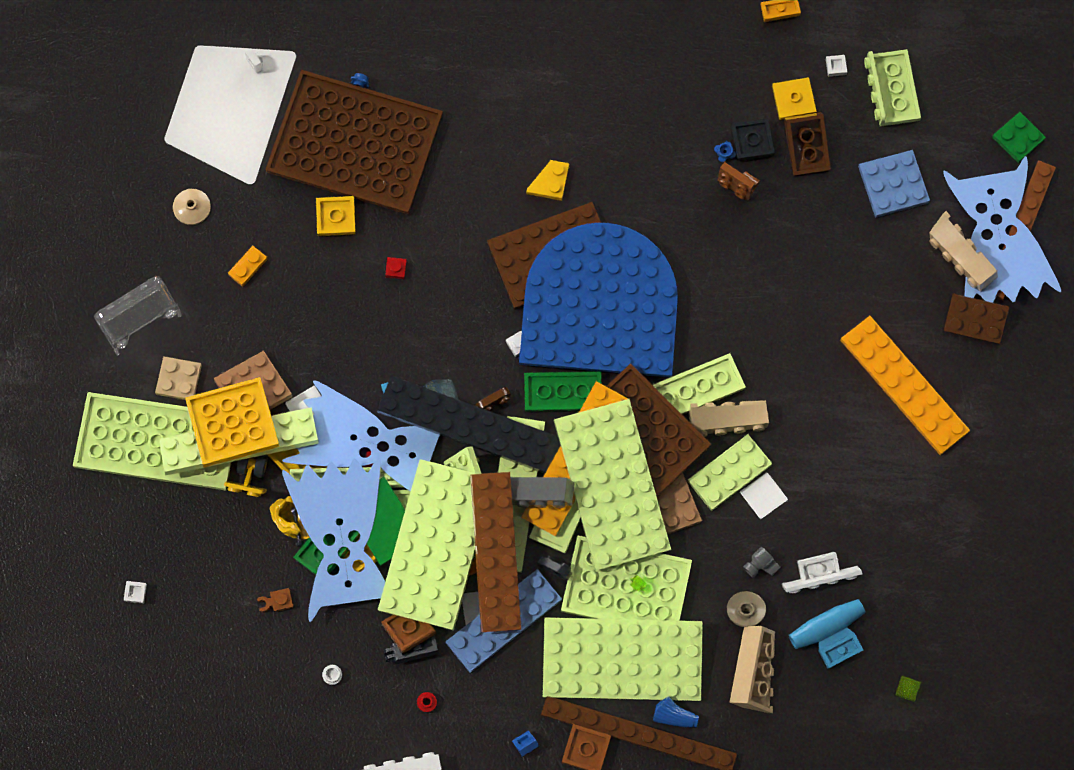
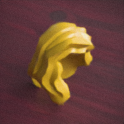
[270,496,309,540]

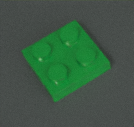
[992,112,1046,163]

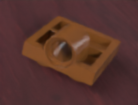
[717,162,760,201]

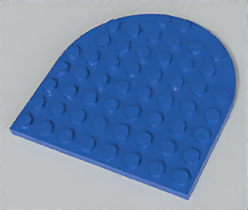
[519,223,677,377]

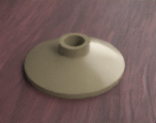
[727,591,766,627]

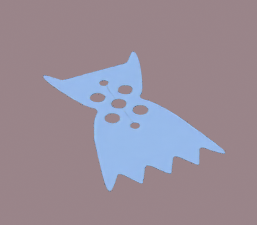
[943,157,1061,302]
[282,381,440,492]
[282,457,385,622]

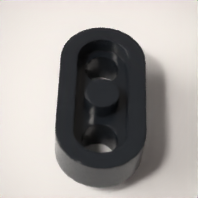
[537,555,572,581]

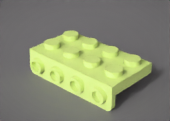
[864,50,921,126]

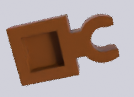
[257,588,294,613]

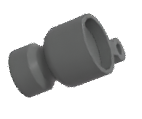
[743,547,781,578]

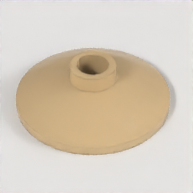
[173,189,211,225]

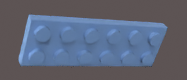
[446,569,562,673]

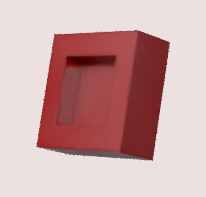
[385,257,407,279]

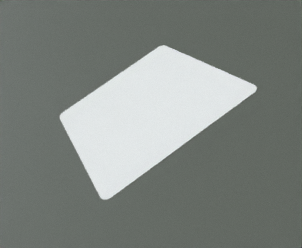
[165,46,296,184]

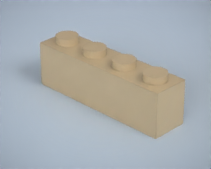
[929,211,998,292]
[688,400,769,437]
[730,626,775,713]

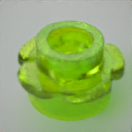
[630,575,648,592]

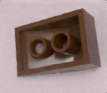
[784,112,831,175]

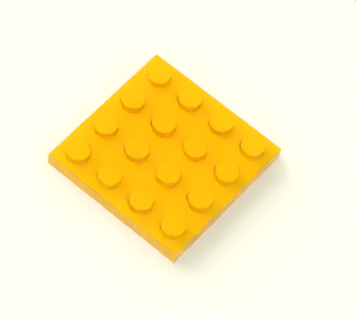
[185,377,280,468]

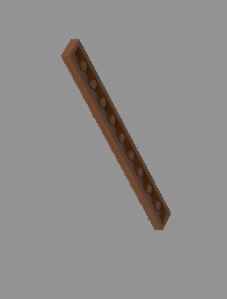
[541,696,737,770]

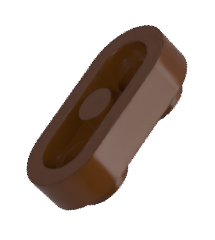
[475,387,511,412]

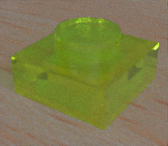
[895,676,921,702]

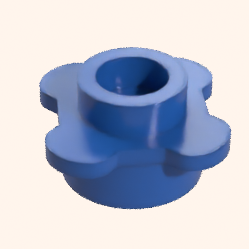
[351,73,369,88]
[714,141,736,162]

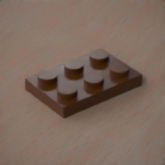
[944,293,1009,344]

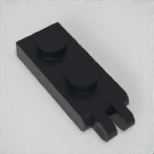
[384,635,439,664]

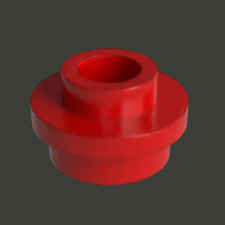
[417,692,437,712]

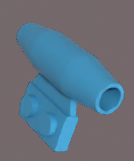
[789,599,865,668]

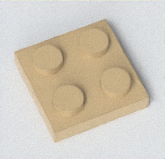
[155,356,202,400]

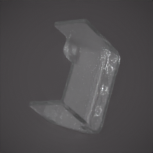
[94,276,182,356]

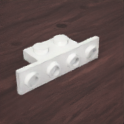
[782,552,862,593]

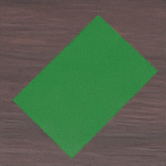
[367,477,405,565]

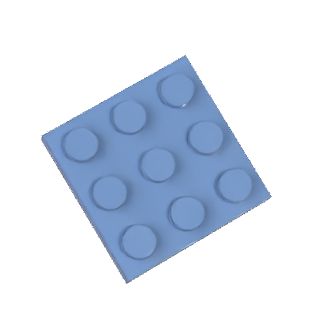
[858,150,930,218]

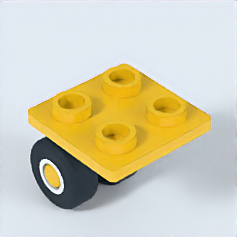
[224,455,268,497]

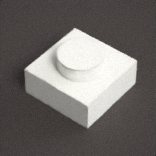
[245,48,263,73]
[826,55,847,77]
[506,331,522,357]
[124,581,147,604]

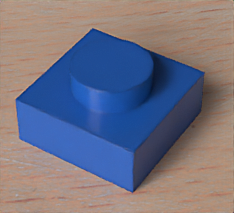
[512,731,539,756]

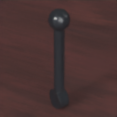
[291,507,304,547]

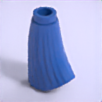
[653,696,699,727]

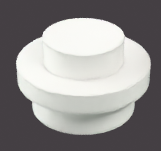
[322,665,342,685]

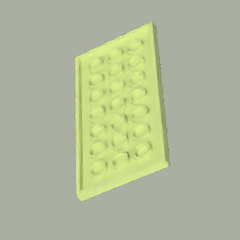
[73,392,231,491]
[554,399,671,571]
[378,459,477,630]
[543,618,702,701]

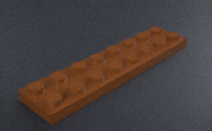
[470,472,521,632]

